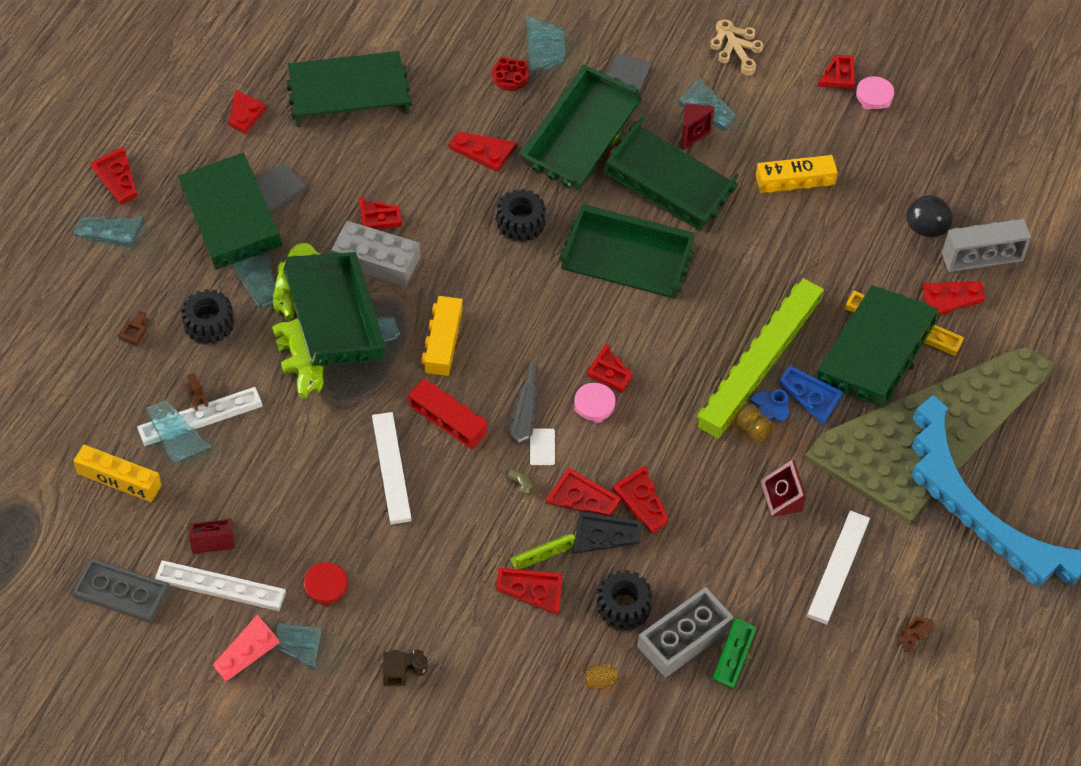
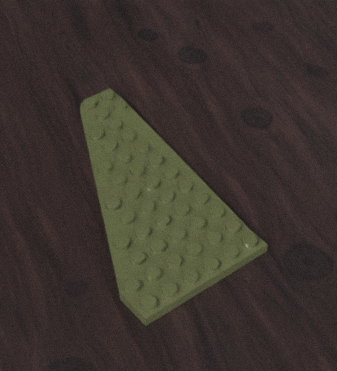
[804,348,1055,524]

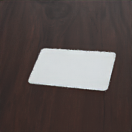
[530,429,555,465]

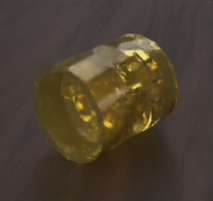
[735,404,774,443]

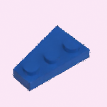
[779,365,843,426]

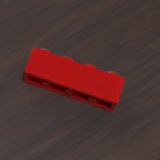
[408,379,487,450]

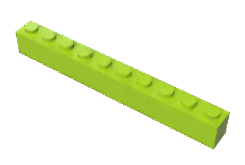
[697,278,824,439]

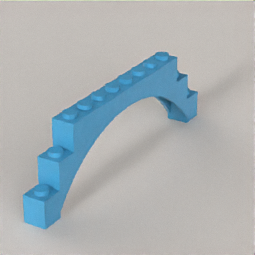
[911,395,1081,588]

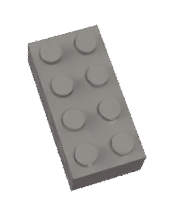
[942,219,1031,272]
[331,221,420,287]
[637,587,734,678]

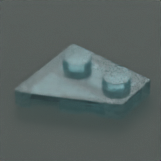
[275,623,322,670]

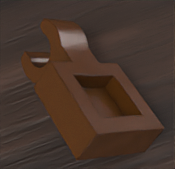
[118,310,149,346]
[185,373,209,411]
[898,616,935,653]

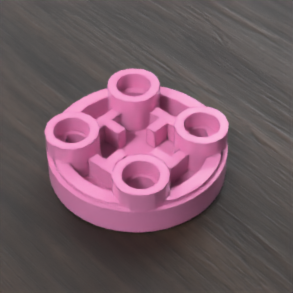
[856,76,894,110]
[574,383,616,423]

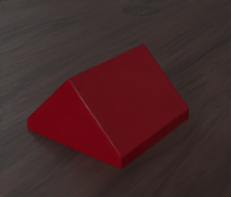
[681,103,715,150]
[760,460,806,517]
[189,518,235,554]

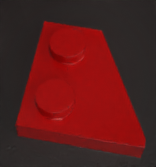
[818,55,855,89]
[229,90,267,134]
[358,197,402,230]
[587,344,632,393]

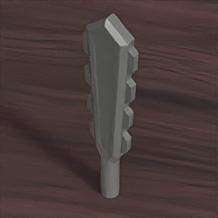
[509,363,538,445]

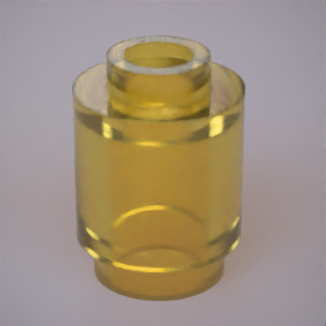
[585,664,618,689]

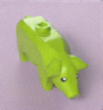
[273,243,320,320]
[272,318,324,399]

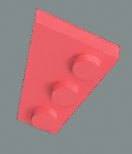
[213,615,280,682]

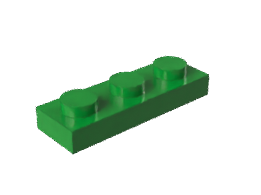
[712,618,757,689]

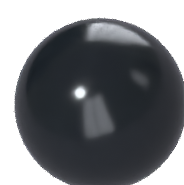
[906,195,953,237]

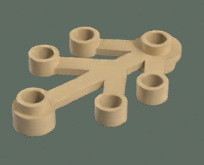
[711,19,763,76]

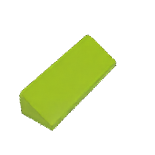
[510,534,575,570]

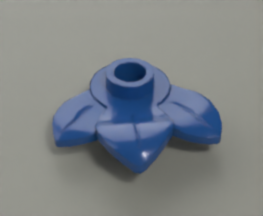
[751,389,789,422]

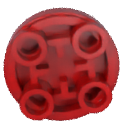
[492,57,529,91]
[304,562,348,606]

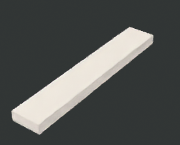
[137,387,263,446]
[372,412,411,525]
[807,511,870,625]
[155,560,286,611]

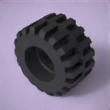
[497,189,546,242]
[181,289,234,344]
[597,570,652,630]

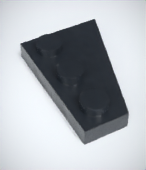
[573,512,643,554]

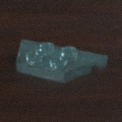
[526,17,566,75]

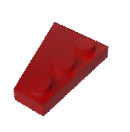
[449,131,517,172]
[90,146,137,205]
[922,281,985,315]
[612,465,668,534]
[496,568,563,616]

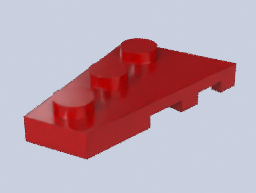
[545,467,622,516]

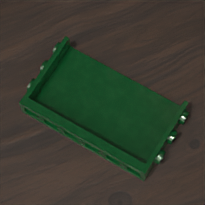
[286,51,412,127]
[519,65,642,191]
[603,116,739,232]
[178,152,283,270]
[559,204,695,299]
[283,252,386,366]
[817,285,938,408]

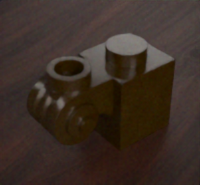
[383,650,428,686]

